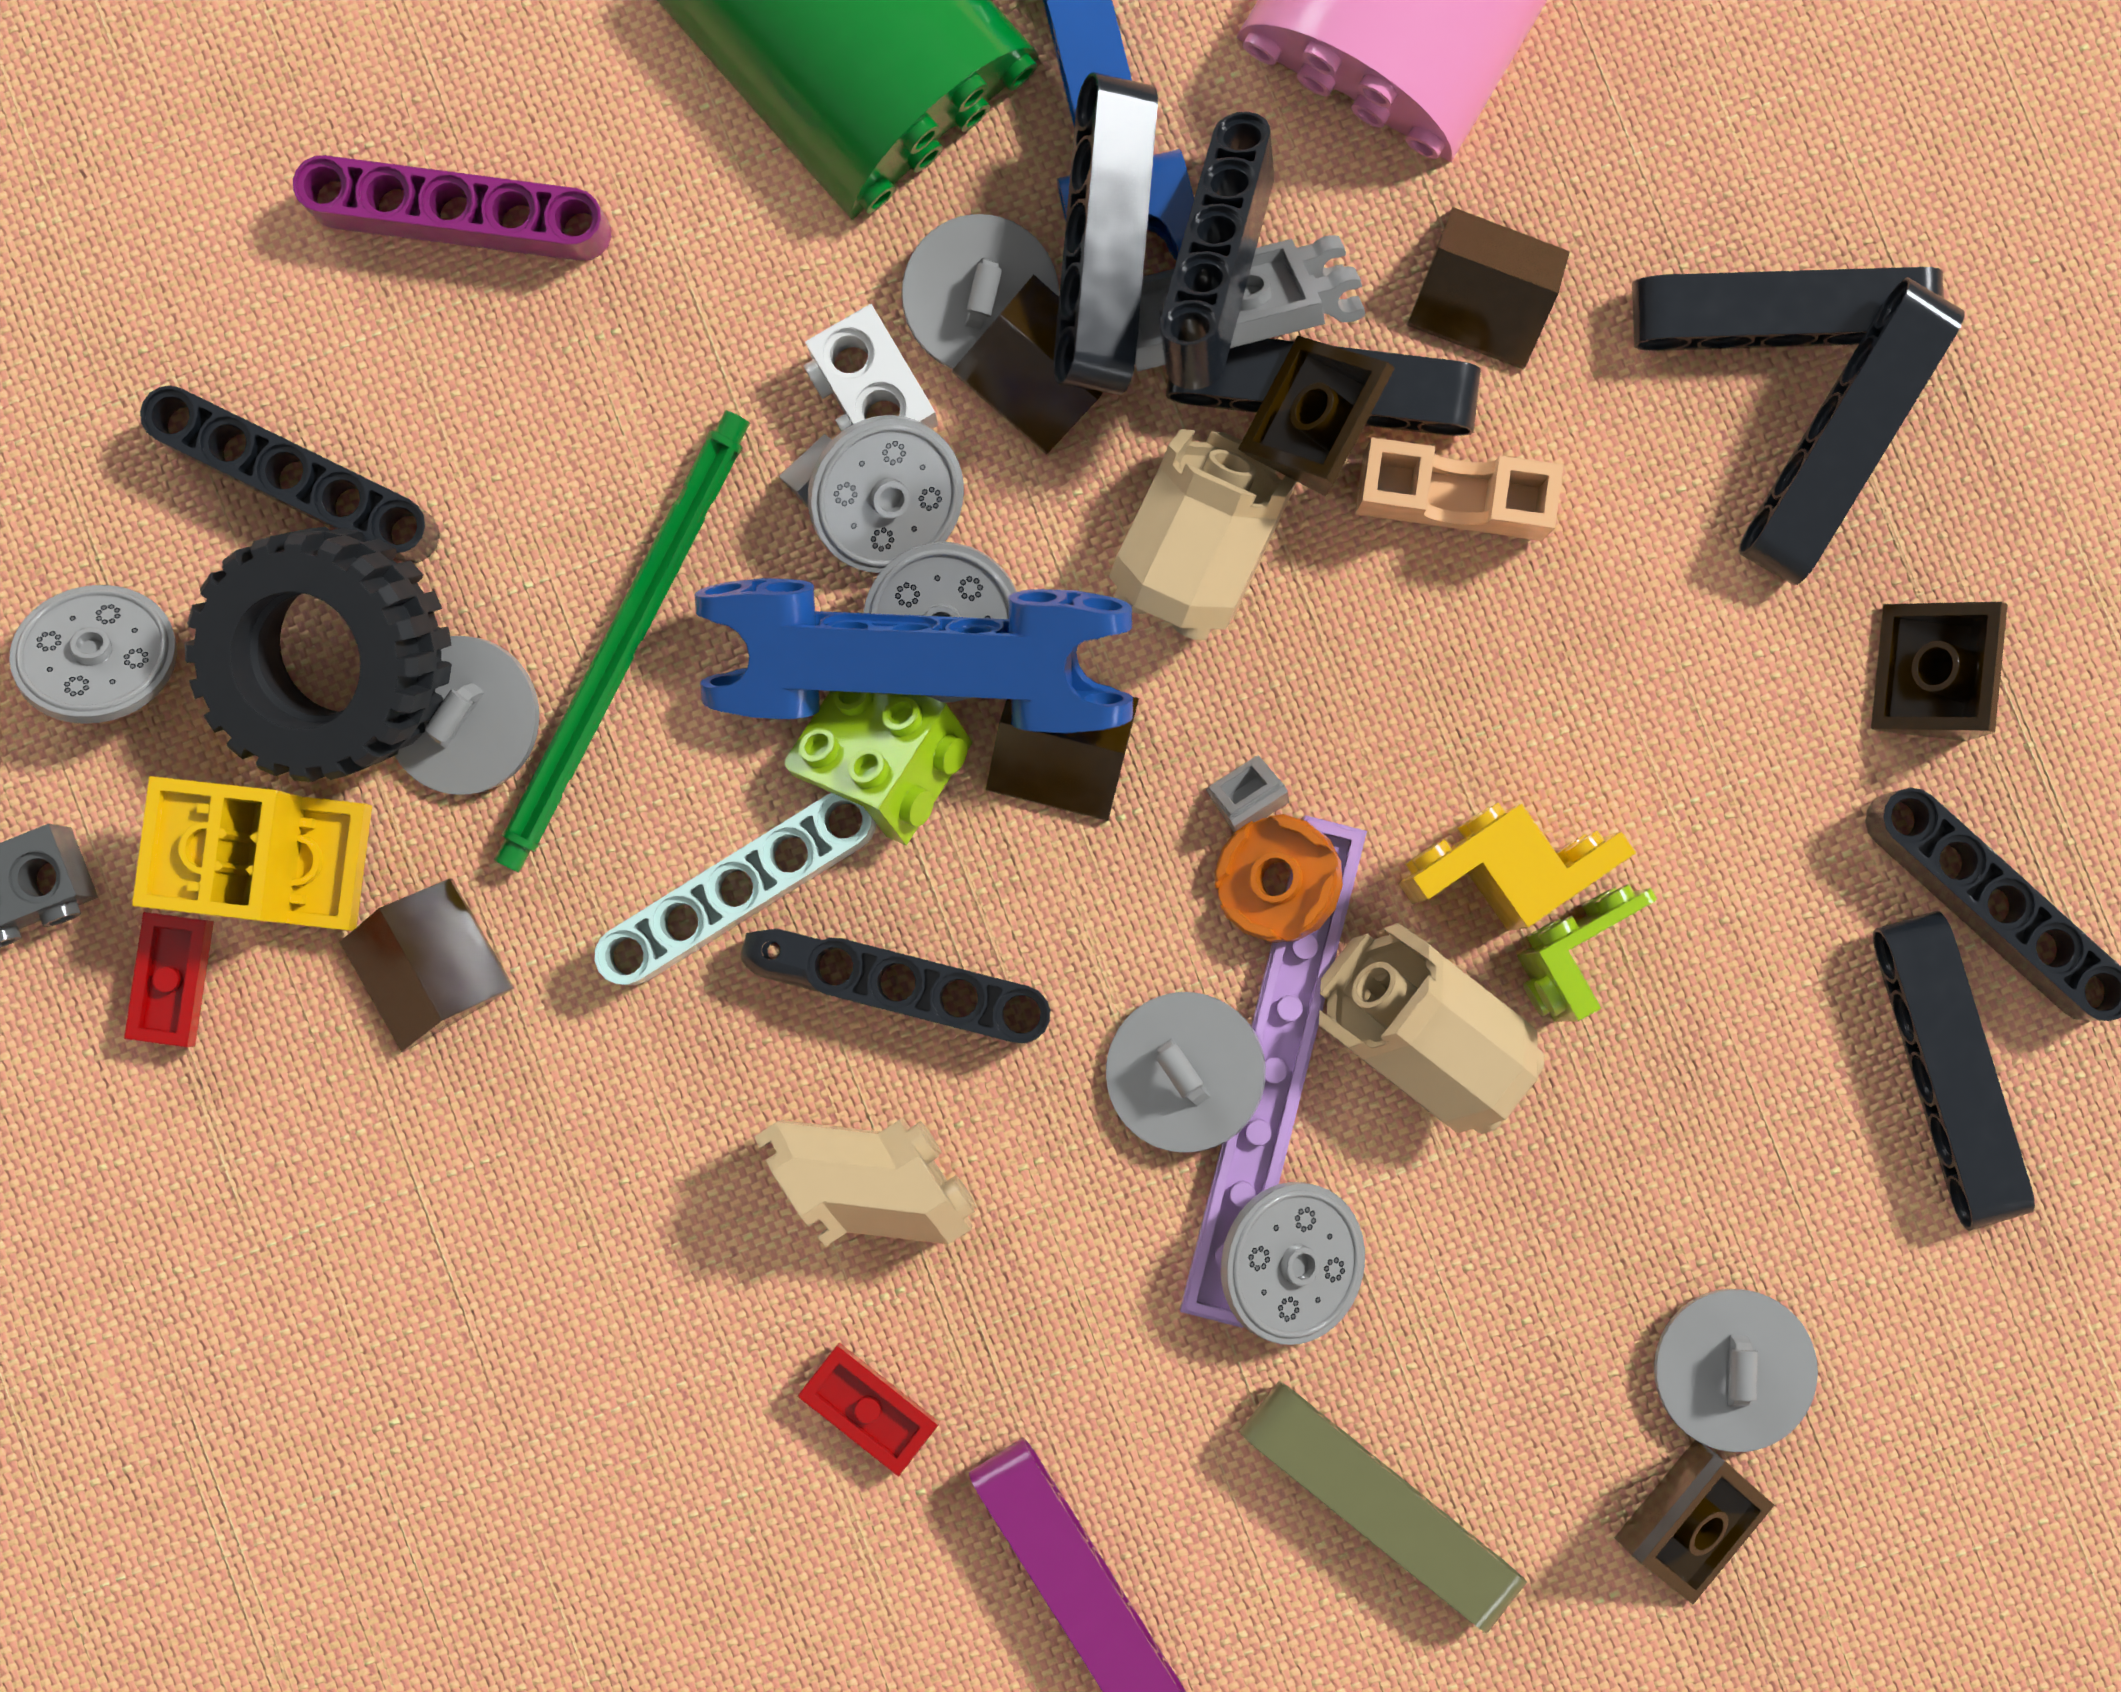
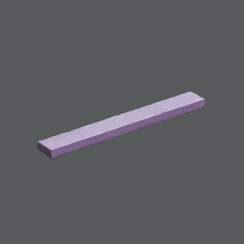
[1180,815,1367,1328]

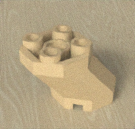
[1109,429,1297,640]
[1319,923,1544,1134]
[754,1118,977,1247]

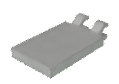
[1135,235,1365,371]

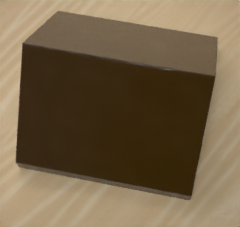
[1407,207,1570,370]
[951,274,1103,454]
[1238,336,1395,496]
[1871,602,2008,741]
[985,697,1139,821]
[340,878,514,1052]
[1614,1440,1775,1604]

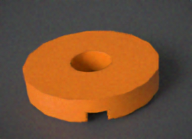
[1214,814,1343,943]

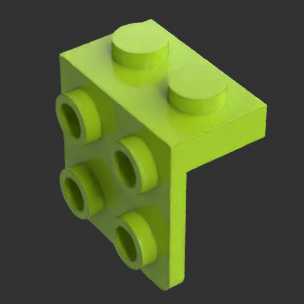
[785,691,973,846]
[1517,884,1657,1022]

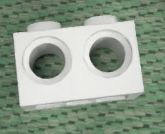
[803,304,938,432]

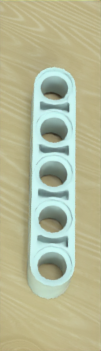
[594,793,876,985]

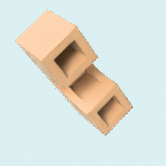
[1355,437,1564,541]

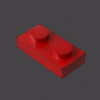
[124,912,214,1047]
[797,1342,940,1477]

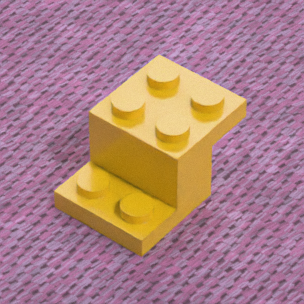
[132,776,372,931]
[1398,802,1636,931]

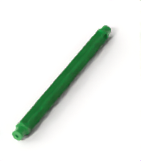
[494,410,750,873]

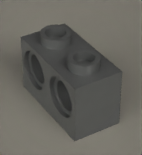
[0,823,98,948]

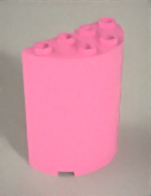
[1237,0,1547,162]

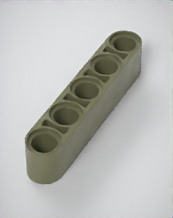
[1239,1381,1527,1633]

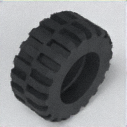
[185,527,452,782]

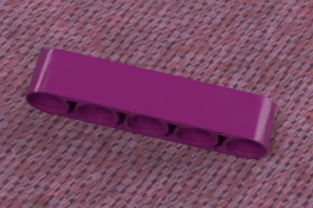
[293,155,611,261]
[968,1437,1186,1692]

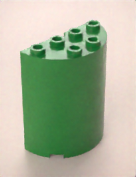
[657,0,1039,220]

